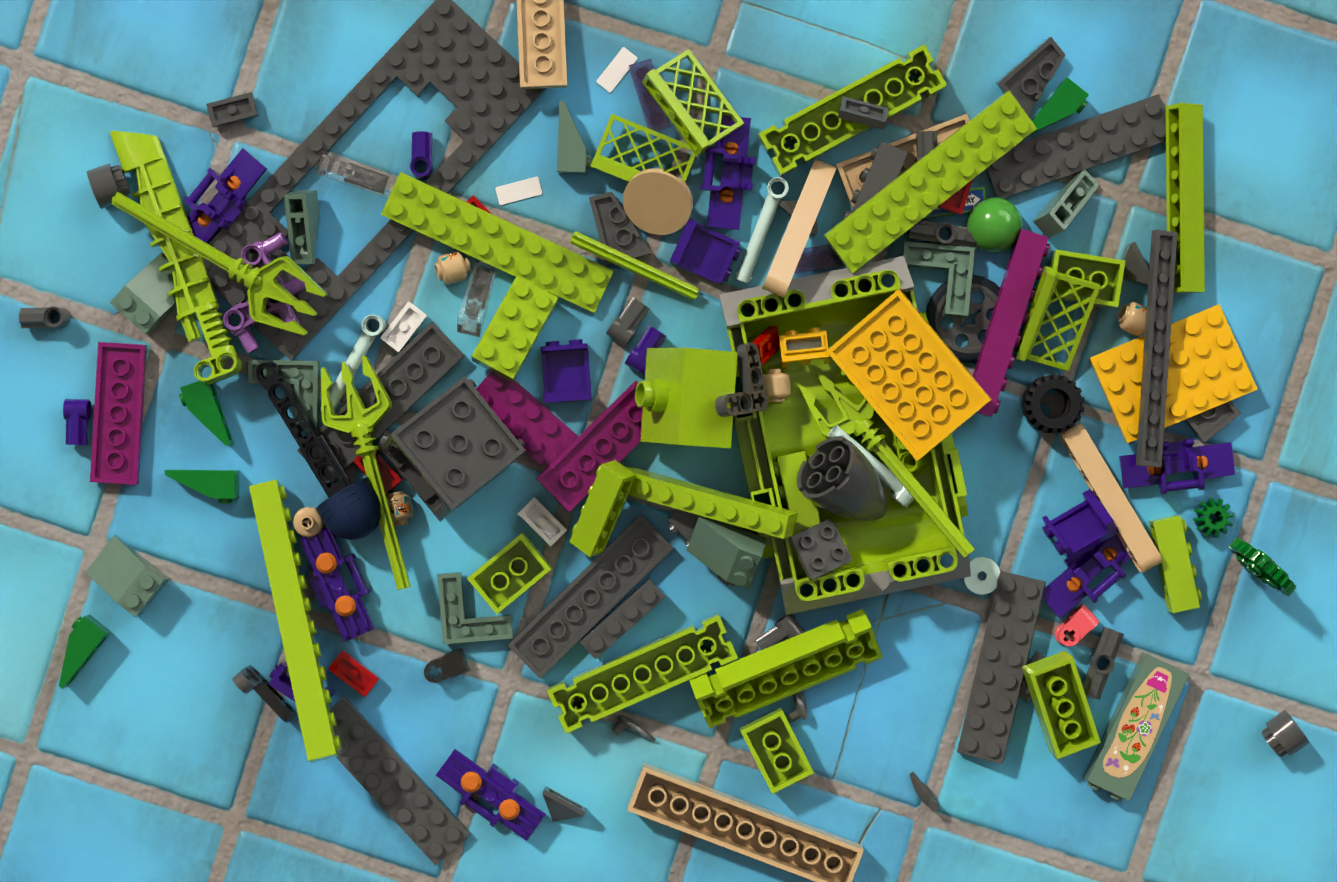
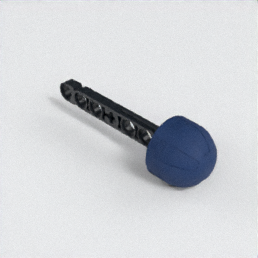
[256,362,381,540]

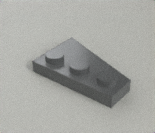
[996,37,1065,117]
[589,191,652,266]

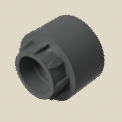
[87,163,131,209]
[1262,710,1310,757]

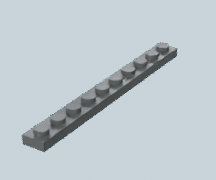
[1136,230,1178,467]

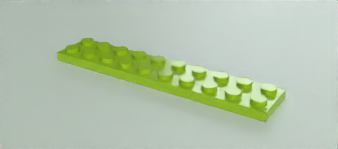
[823,91,1037,273]
[381,172,614,313]

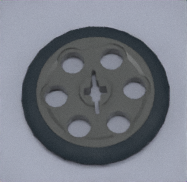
[926,275,1000,363]

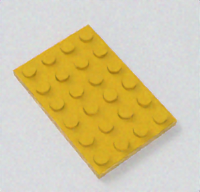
[827,289,992,461]
[1089,304,1258,444]

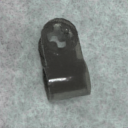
[424,648,471,683]

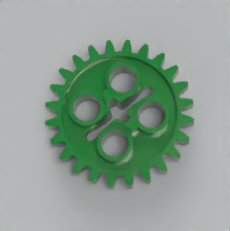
[1228,538,1296,596]

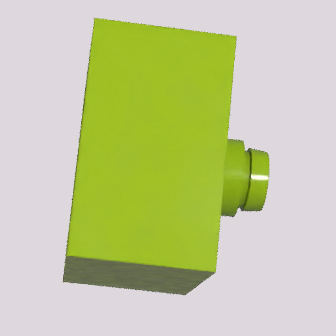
[635,348,738,448]

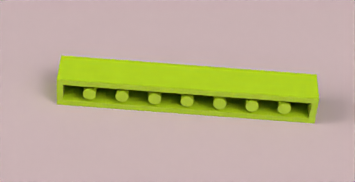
[1165,103,1205,294]
[624,465,798,539]

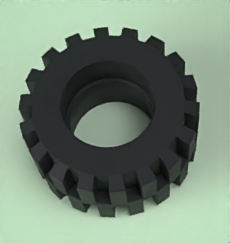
[1021,375,1085,433]

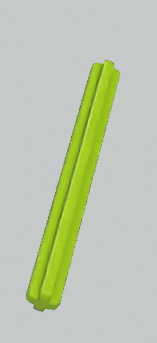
[570,232,699,300]

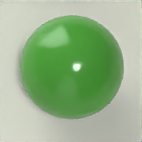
[966,197,1023,253]

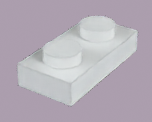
[380,301,428,352]
[518,497,567,547]

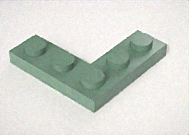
[903,241,975,318]
[248,360,320,431]
[437,572,514,644]

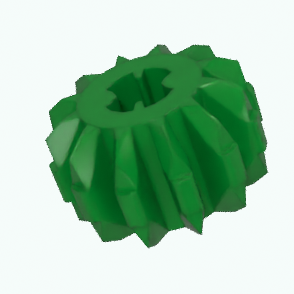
[1193,498,1234,537]

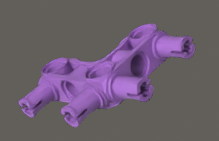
[223,232,306,354]

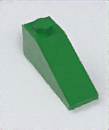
[1028,77,1089,136]
[179,381,234,446]
[165,470,239,503]
[59,615,111,689]

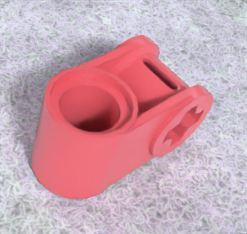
[1054,604,1099,647]

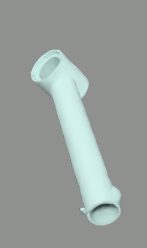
[735,177,789,283]
[320,315,386,413]
[828,425,914,508]

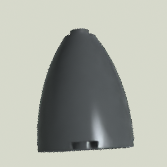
[797,436,887,521]

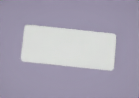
[596,47,637,92]
[495,177,543,205]

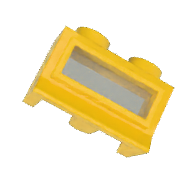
[779,328,829,368]

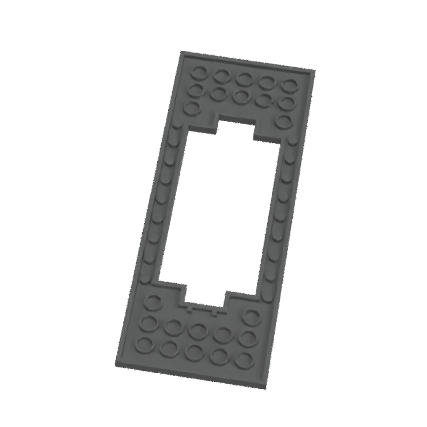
[201,0,546,361]

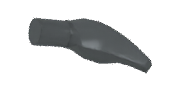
[788,691,807,722]
[612,715,656,741]
[910,772,939,811]

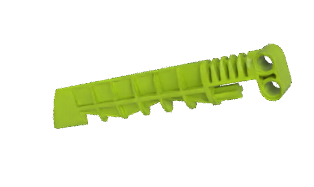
[110,131,242,384]

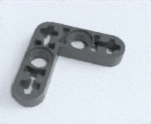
[715,342,767,417]
[232,665,296,723]

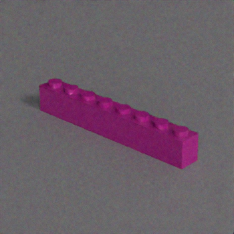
[972,229,1050,417]

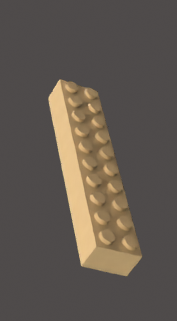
[627,763,864,882]

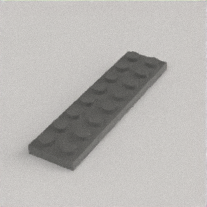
[986,94,1166,199]
[297,322,465,483]
[507,515,674,678]
[957,571,1046,764]
[330,696,471,866]

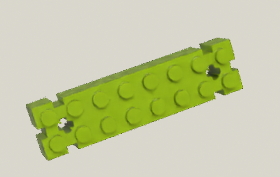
[758,44,947,177]
[689,609,883,729]
[547,613,738,734]

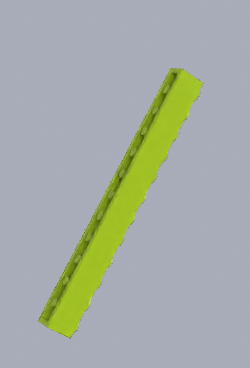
[249,479,342,763]

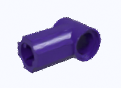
[410,131,433,180]
[624,326,666,376]
[63,399,92,445]

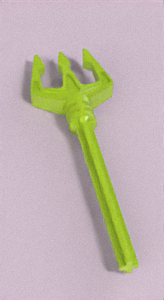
[111,192,327,335]
[321,356,411,590]
[800,361,975,558]

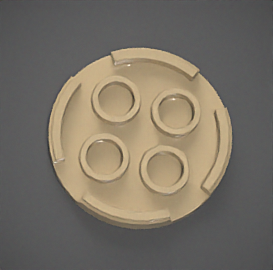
[623,168,693,235]

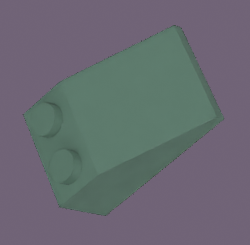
[110,252,177,335]
[686,515,767,589]
[86,535,170,617]

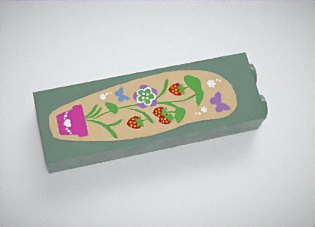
[1083,652,1190,802]

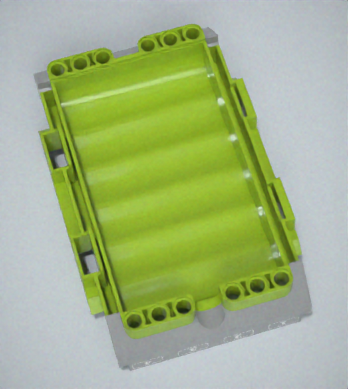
[719,256,971,615]

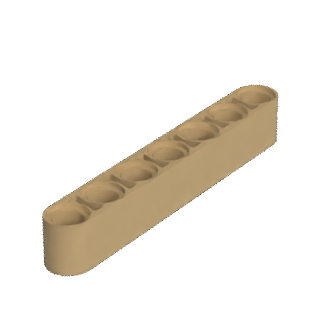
[762,159,837,298]
[1059,422,1163,573]

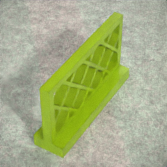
[642,49,744,157]
[590,114,696,182]
[1014,266,1101,371]

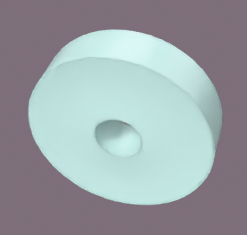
[963,557,1000,595]

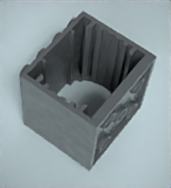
[381,376,526,522]

